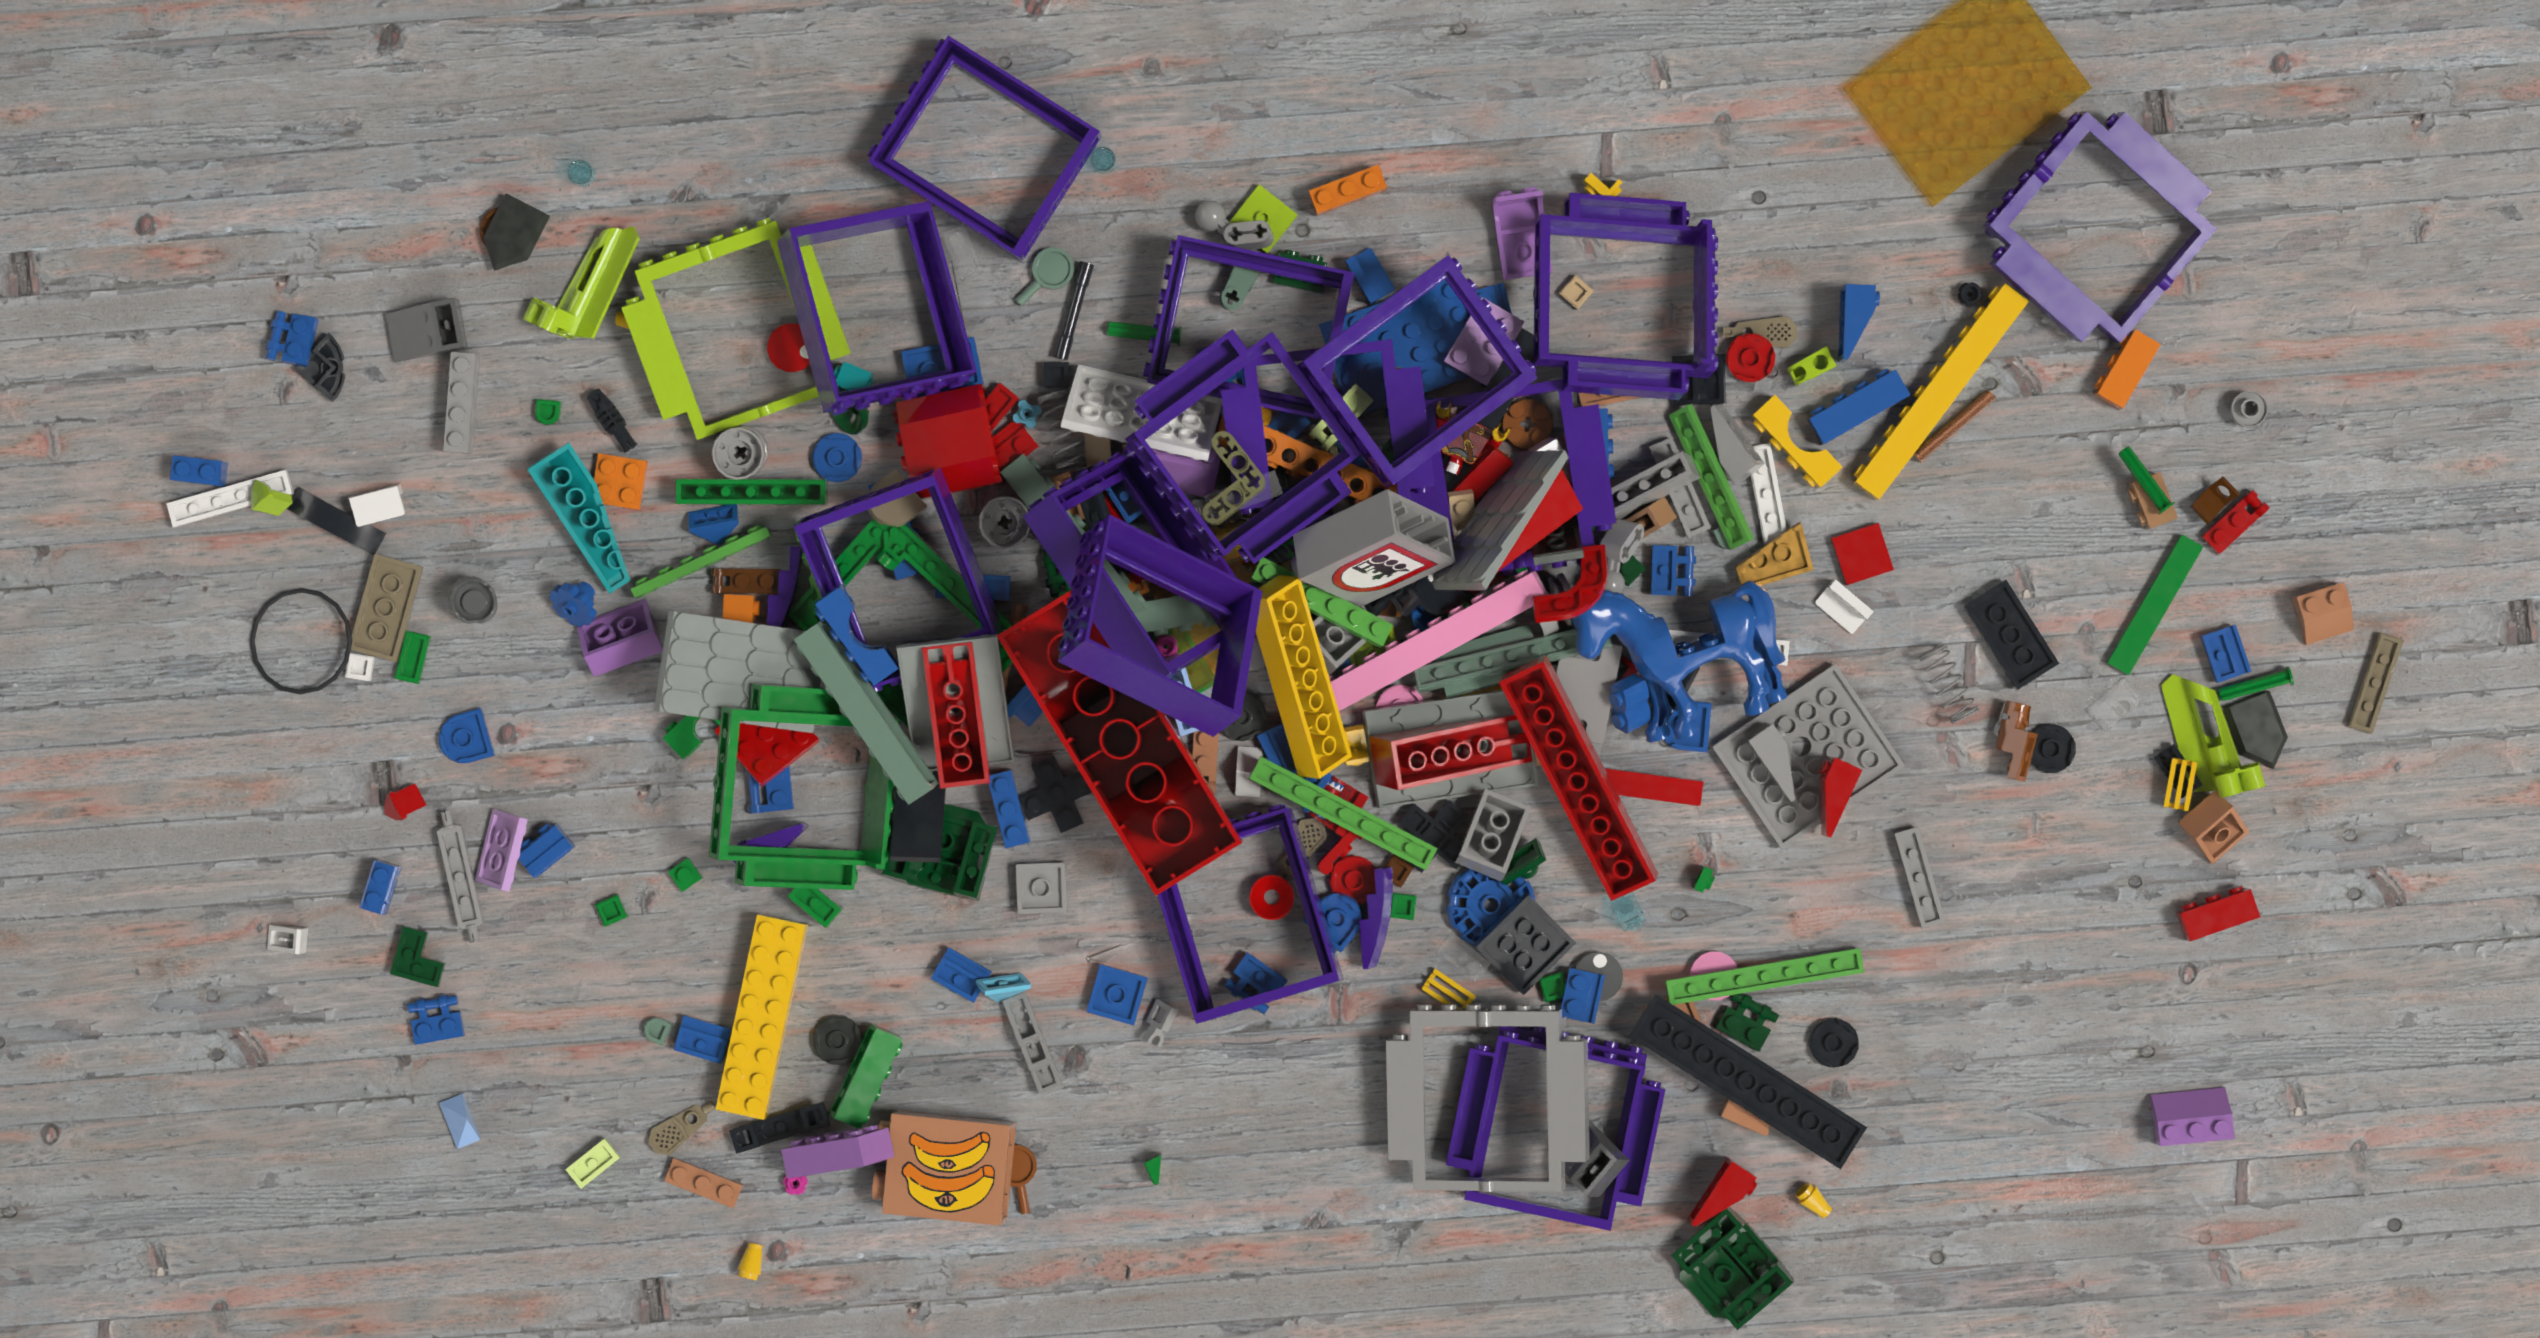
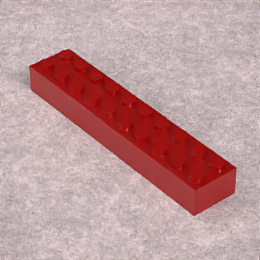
[1499,655,1658,901]

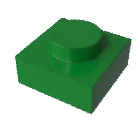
[668,858,703,892]
[1692,866,1715,893]

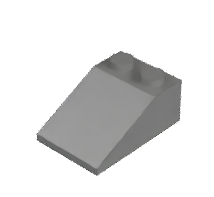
[1313,601,1371,675]

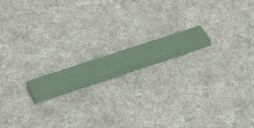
[1413,629,1612,694]

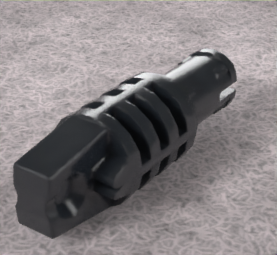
[586,388,638,453]

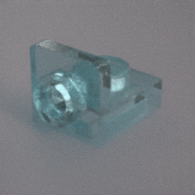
[1609,892,1646,931]

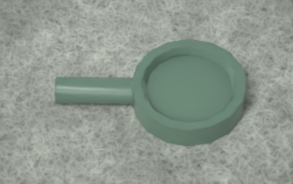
[1015,247,1075,306]

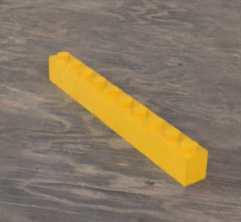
[1853,283,2029,501]

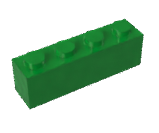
[829,1023,903,1129]

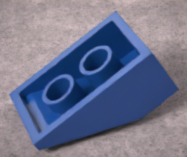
[1838,284,1880,363]

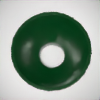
[831,391,869,435]

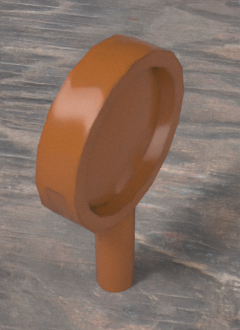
[1011,1144,1037,1215]

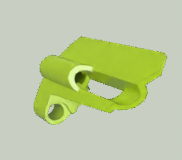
[523,226,640,339]

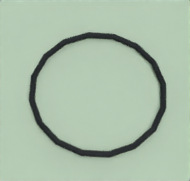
[250,588,353,695]

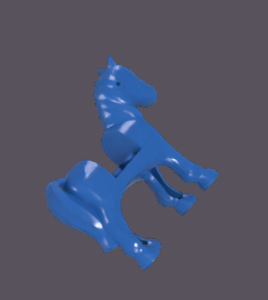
[1572,581,1787,743]

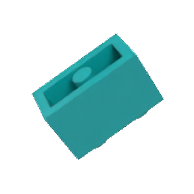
[834,361,875,391]

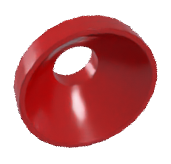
[1249,875,1294,920]

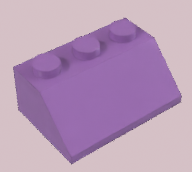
[1151,446,1223,498]
[577,599,663,677]
[2150,1087,2235,1146]

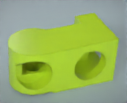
[1787,346,1837,386]

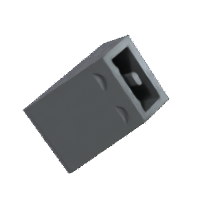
[386,298,468,363]
[1565,1120,1629,1197]

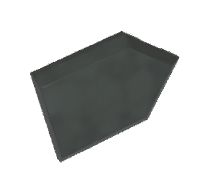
[483,193,550,271]
[2223,691,2288,769]

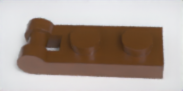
[711,569,781,594]

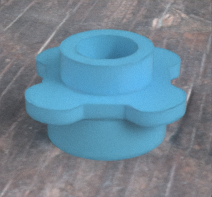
[1013,400,1041,428]

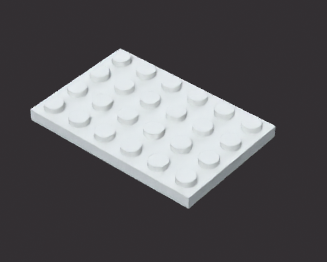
[1061,364,1222,461]

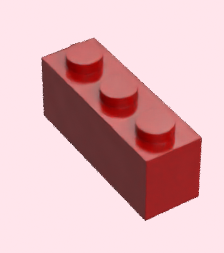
[2176,885,2261,941]

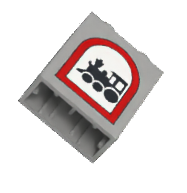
[1291,489,1455,607]

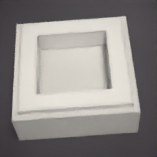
[345,653,375,681]

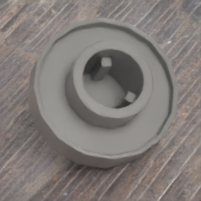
[2230,391,2268,427]

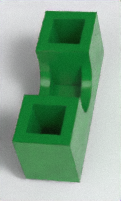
[663,715,721,760]

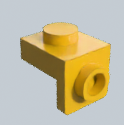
[1583,173,1623,196]
[1344,724,1370,766]

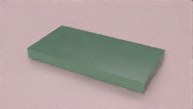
[1436,624,1534,698]

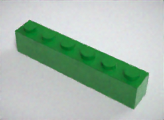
[676,479,828,505]

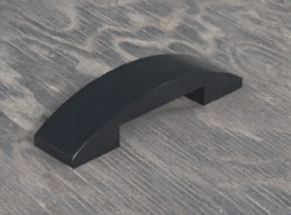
[287,487,387,555]
[729,1101,830,1154]

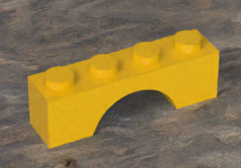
[1751,395,1843,489]

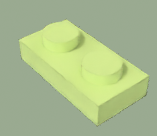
[566,1138,621,1189]

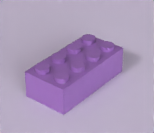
[781,1125,894,1179]

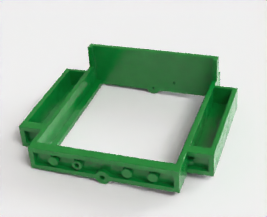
[709,683,898,890]

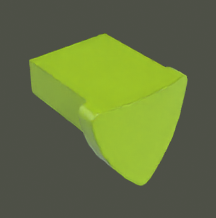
[251,480,293,516]

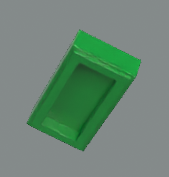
[394,630,431,684]

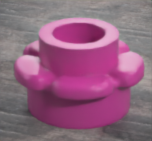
[1154,635,1178,658]
[783,1175,808,1195]

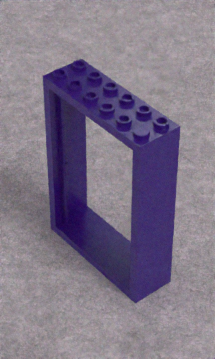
[1023,449,1236,678]

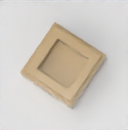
[1559,275,1594,310]

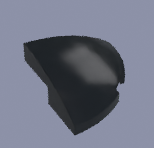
[294,332,345,402]

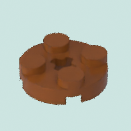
[1502,399,1552,449]

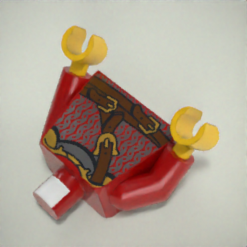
[1436,401,1510,475]

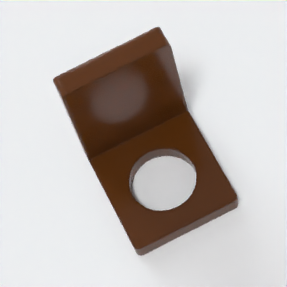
[2190,476,2240,524]

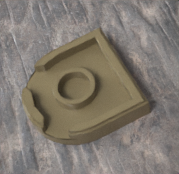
[868,469,927,527]

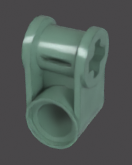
[1221,266,1259,311]

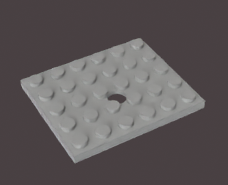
[1712,663,1905,850]

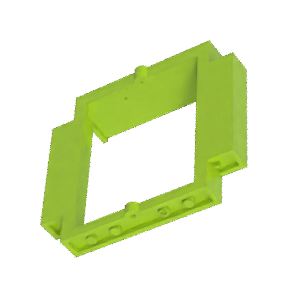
[622,217,851,440]

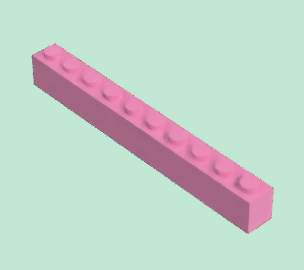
[1329,570,1548,711]

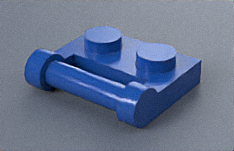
[744,766,794,814]

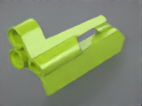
[2161,674,2266,798]

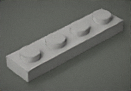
[1649,437,1711,538]
[1893,826,1946,929]

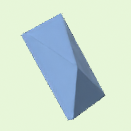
[439,1094,481,1149]

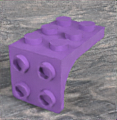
[1491,187,1553,281]

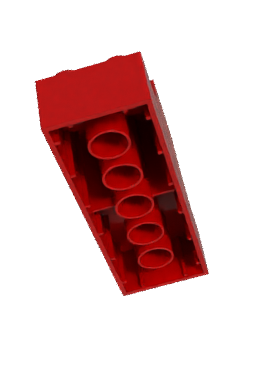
[997,590,1243,896]

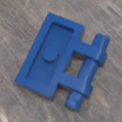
[265,311,319,367]
[1650,545,1696,596]
[1223,952,1288,1014]
[407,994,465,1045]

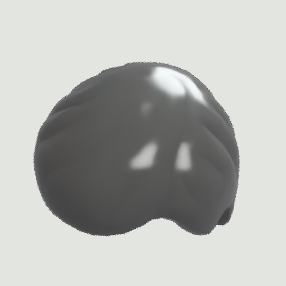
[448,576,498,624]

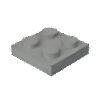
[1016,862,1068,914]

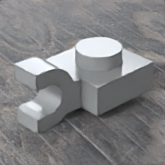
[1142,999,1178,1047]

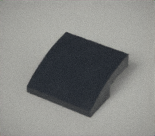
[1672,354,1727,406]

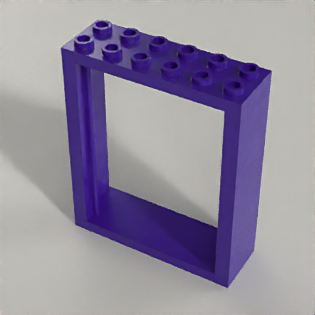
[867,35,1102,262]
[777,201,977,415]
[1143,235,1354,420]
[1297,255,1537,488]
[794,467,1004,692]
[1058,514,1262,737]
[1158,804,1344,1024]

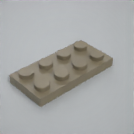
[351,554,424,662]

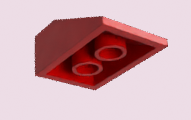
[1818,757,1862,838]
[1687,1157,1758,1227]

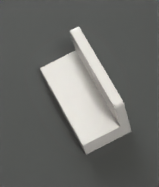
[349,484,405,527]
[1815,580,1874,634]

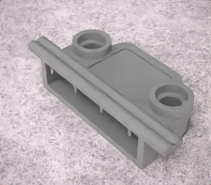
[1552,634,1623,757]

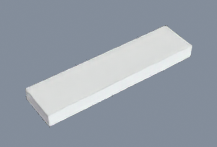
[1751,443,1787,545]

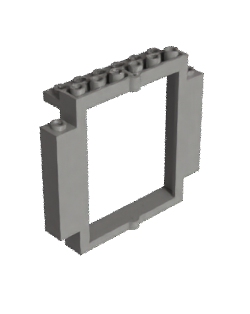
[1386,1004,1590,1192]

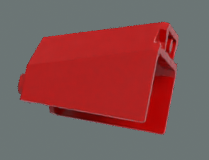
[893,384,1004,500]

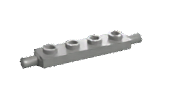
[436,811,484,943]

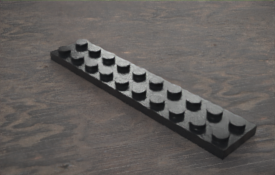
[1628,994,1867,1170]

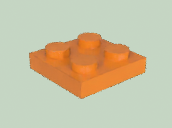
[594,453,648,510]

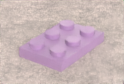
[1444,297,1525,387]
[475,809,528,892]

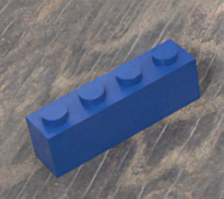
[1807,368,1910,446]

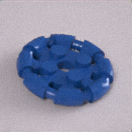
[1446,867,1536,946]

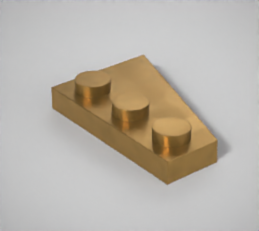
[1735,521,1814,586]

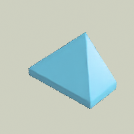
[976,973,1031,1002]

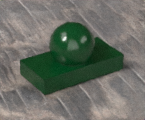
[1501,838,1546,885]

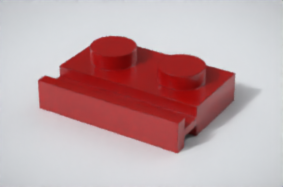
[993,421,1039,477]

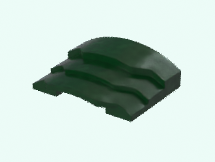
[882,804,998,901]
[1671,1207,1794,1330]

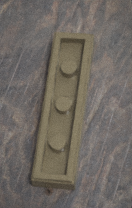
[2347,632,2404,734]

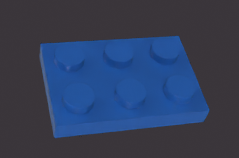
[901,337,984,399]

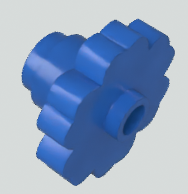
[549,581,597,627]

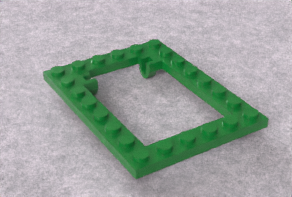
[787,519,1015,728]

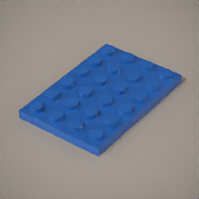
[1318,280,1471,415]

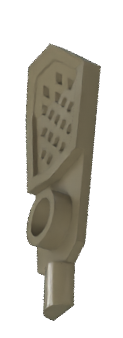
[1723,316,1797,348]
[1275,818,1327,879]
[648,1100,716,1155]

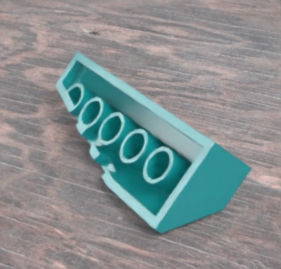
[526,442,630,594]

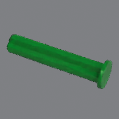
[1107,321,1182,346]
[2119,446,2175,515]
[2218,666,2294,701]

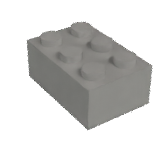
[1455,788,1531,881]

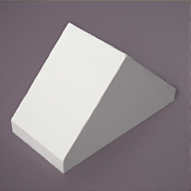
[1235,746,1263,797]
[267,925,308,954]

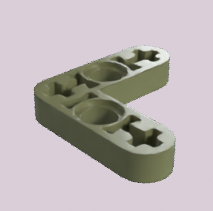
[1202,431,1266,525]

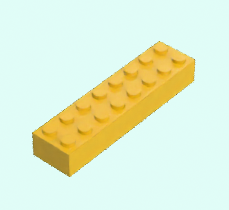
[1256,575,1352,779]
[716,913,808,1120]

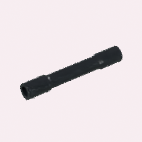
[1054,261,1094,361]

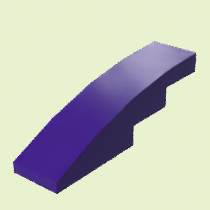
[767,546,803,628]
[1359,867,1393,969]

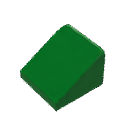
[1144,1153,1162,1185]

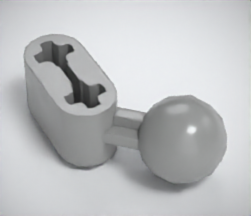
[1195,201,1274,250]
[1600,519,1644,593]

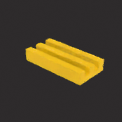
[2164,757,2197,811]
[1421,968,1476,1008]

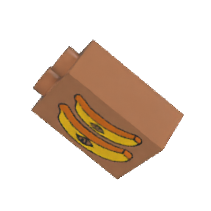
[872,1110,1017,1226]

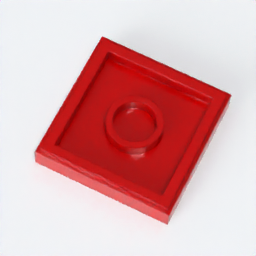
[1831,523,1894,585]

